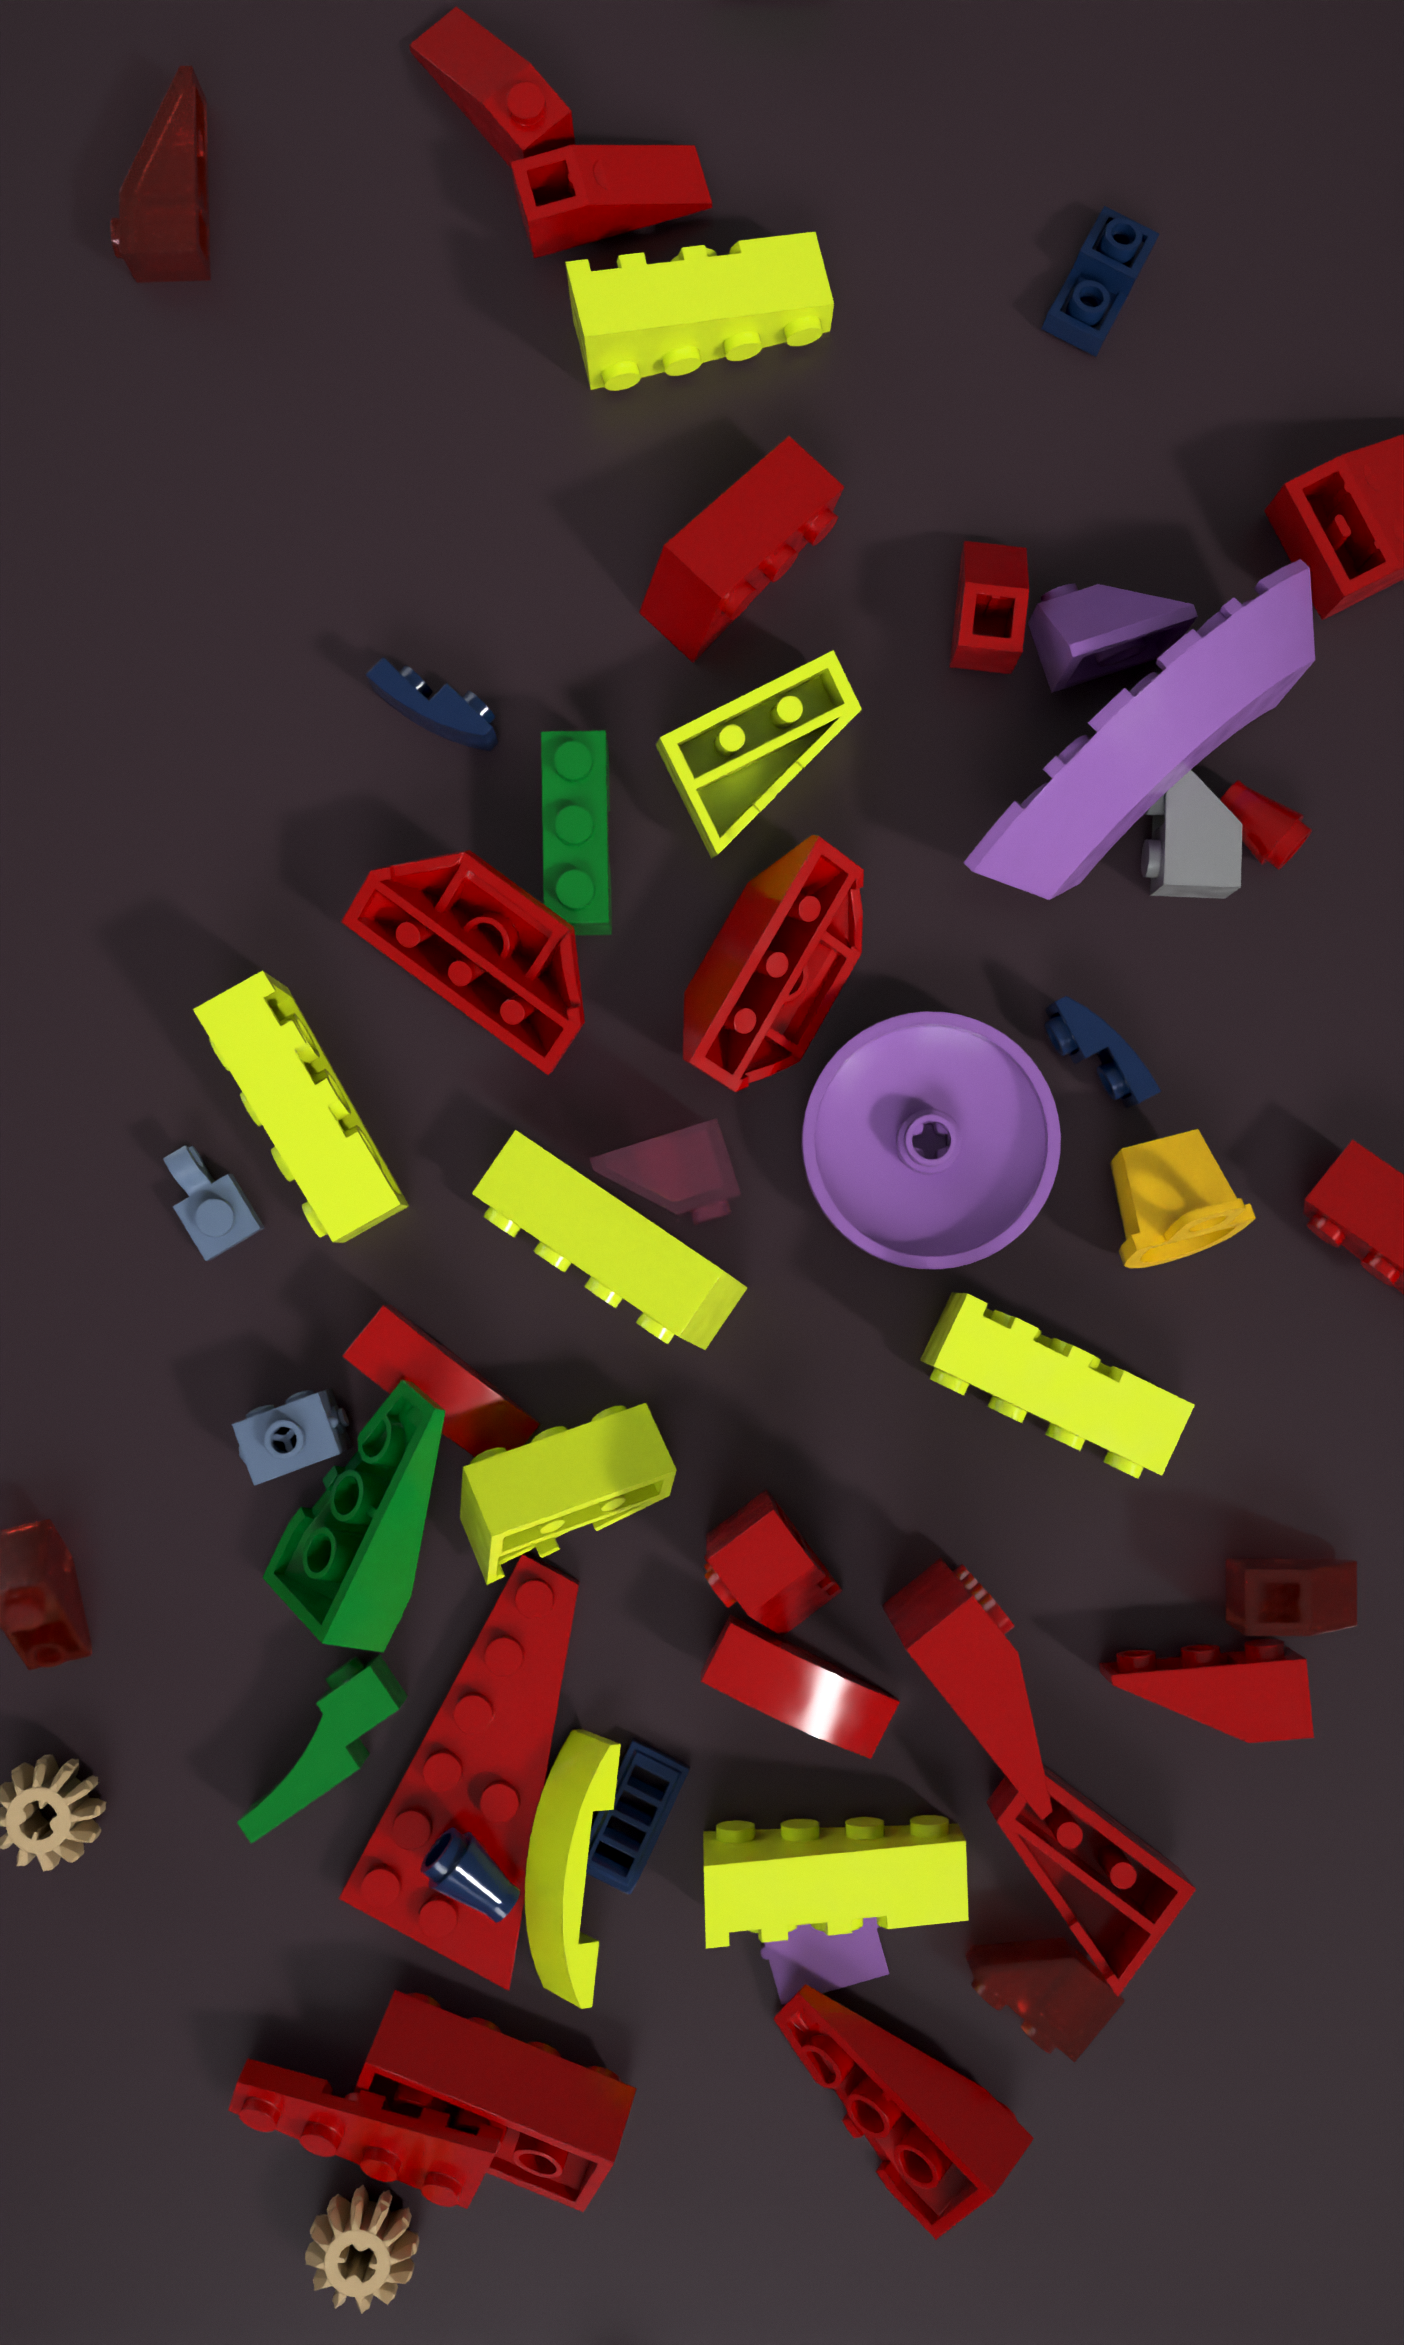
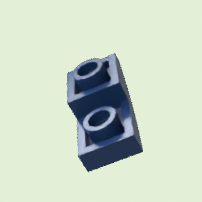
[1041,206,1160,357]
[366,657,499,751]
[1044,996,1161,1108]

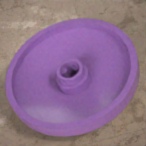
[801,1011,1061,1269]

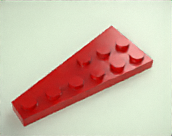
[338,1552,580,1991]

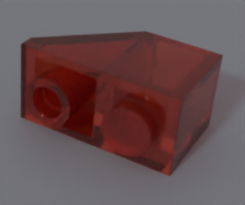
[0,1519,92,1670]
[1226,1559,1357,1636]
[965,1938,1125,2062]

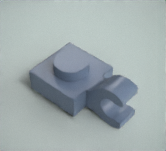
[163,1145,265,1261]

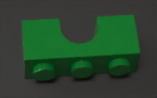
[541,730,612,935]

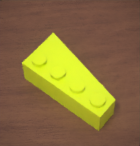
[565,231,834,391]
[193,970,409,1243]
[472,1130,748,1350]
[920,1292,1195,1479]

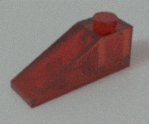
[110,66,211,283]

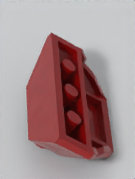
[683,835,864,1092]
[341,850,585,1075]

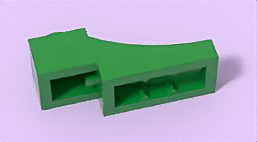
[237,1654,408,1844]

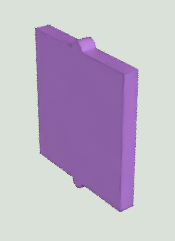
[760,1917,889,2005]

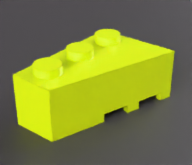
[656,650,862,859]
[460,1403,677,1585]

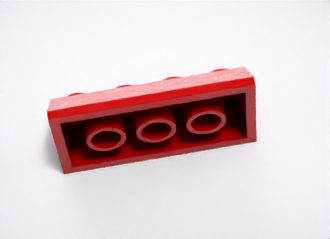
[353,1990,637,2212]

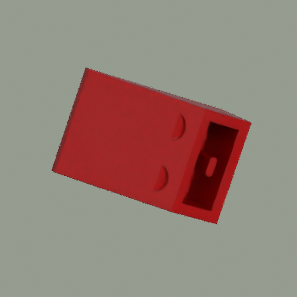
[1264,434,1404,620]

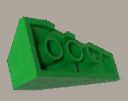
[262,1379,446,1652]

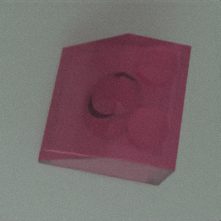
[590,1118,741,1225]

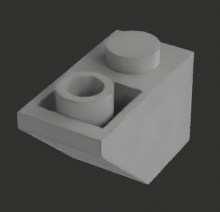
[1141,770,1243,899]

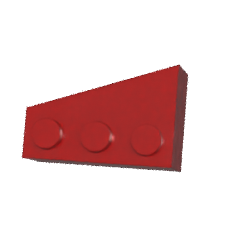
[639,436,845,663]
[704,1489,843,1636]
[986,1764,1196,1997]

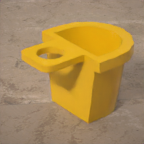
[1110,1129,1256,1269]

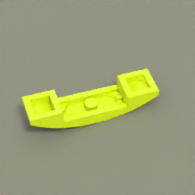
[525,1729,621,2009]

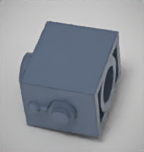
[232,1388,353,1486]

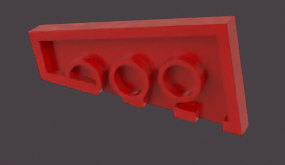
[228,2058,504,2209]

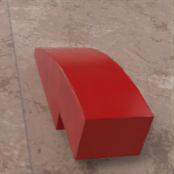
[342,1304,541,1457]
[701,1615,900,1759]

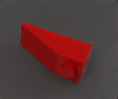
[409,6,575,168]

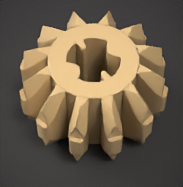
[0,1754,107,1872]
[305,2185,419,2314]

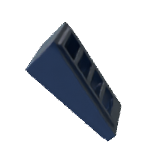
[586,1738,690,1894]

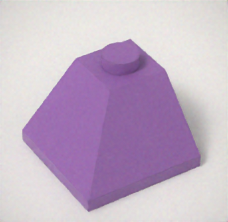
[1028,584,1198,693]

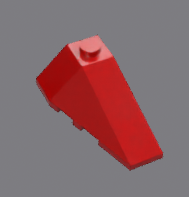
[773,1984,1034,2240]

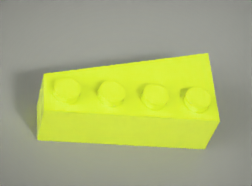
[703,1815,969,1949]

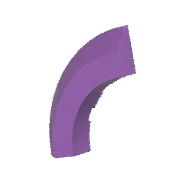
[964,559,1315,900]

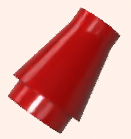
[1220,780,1312,870]

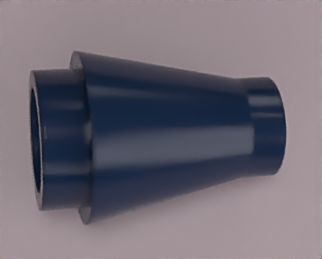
[420,1827,520,1923]

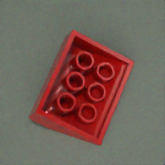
[882,1558,1053,1821]

